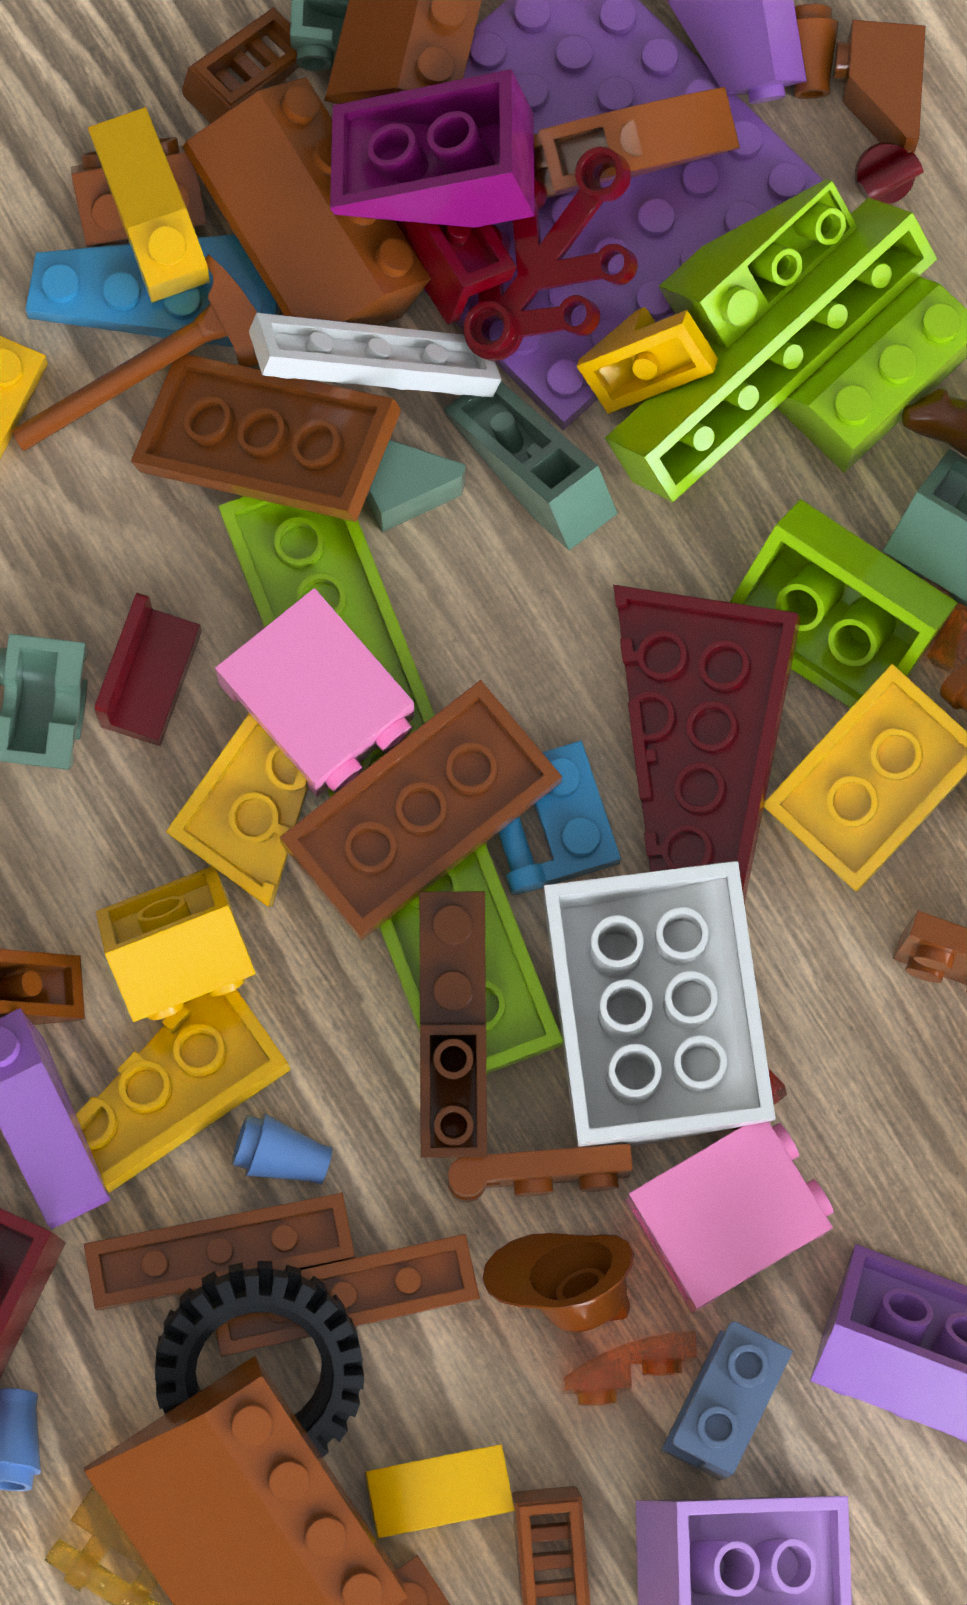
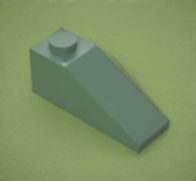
[444,382,618,551]

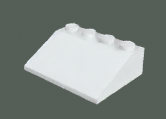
[543,861,776,1148]

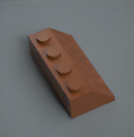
[324,0,482,104]
[182,77,431,326]

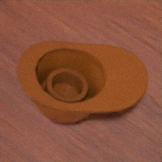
[482,1233,634,1333]

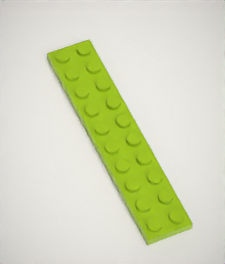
[218,496,563,1075]

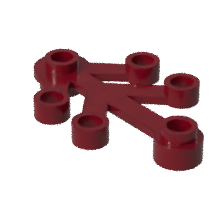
[464,147,638,361]

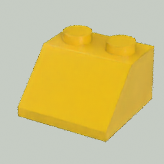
[96,866,256,1022]

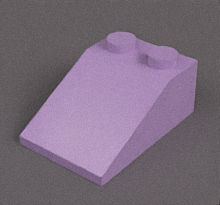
[635,1496,852,1605]

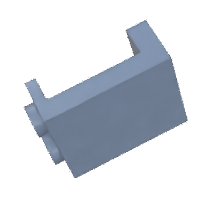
[661,1322,793,1481]

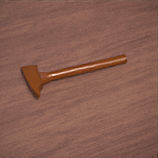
[11,254,259,451]

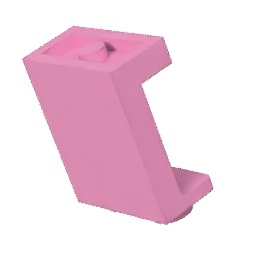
[215,588,414,797]
[625,1121,834,1314]

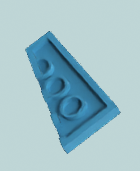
[25,234,278,347]

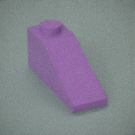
[0,1008,111,1230]

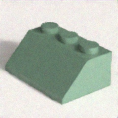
[883,449,967,608]

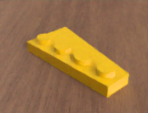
[76,989,291,1194]

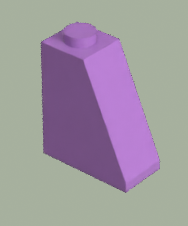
[667,0,807,104]

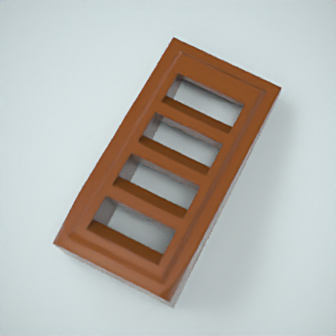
[182,7,299,123]
[511,1486,590,1605]

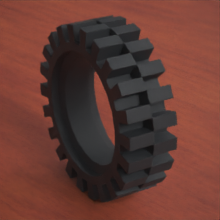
[155,1261,364,1457]

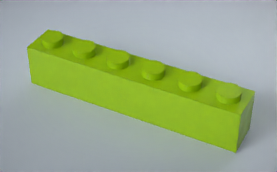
[605,197,938,502]

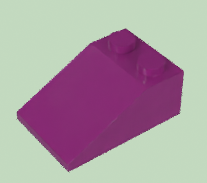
[330,69,535,228]

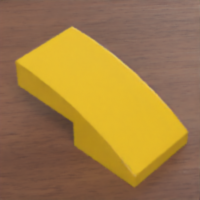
[364,1444,515,1539]

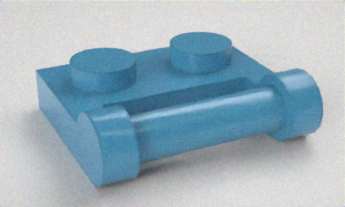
[498,740,621,895]

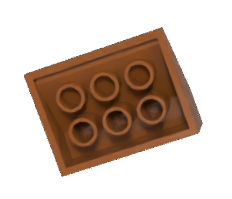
[84,1356,408,1605]

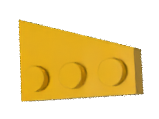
[166,713,308,907]

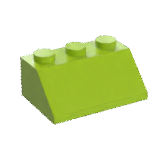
[776,276,967,473]
[730,499,958,708]

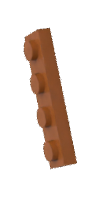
[84,1192,355,1311]
[215,1234,480,1357]

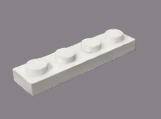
[249,313,502,398]

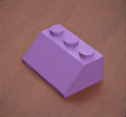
[810,1244,967,1443]

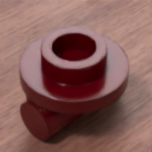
[855,142,924,204]

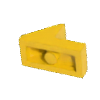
[577,307,718,414]

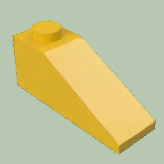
[88,107,210,303]

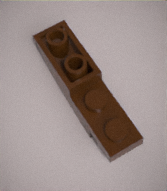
[419,891,487,1158]

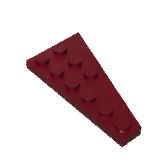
[613,585,801,904]

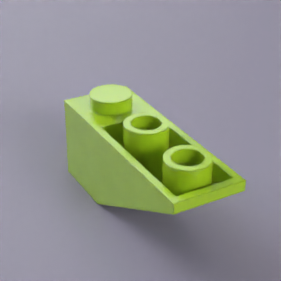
[658,179,858,349]

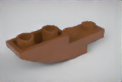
[534,87,740,198]

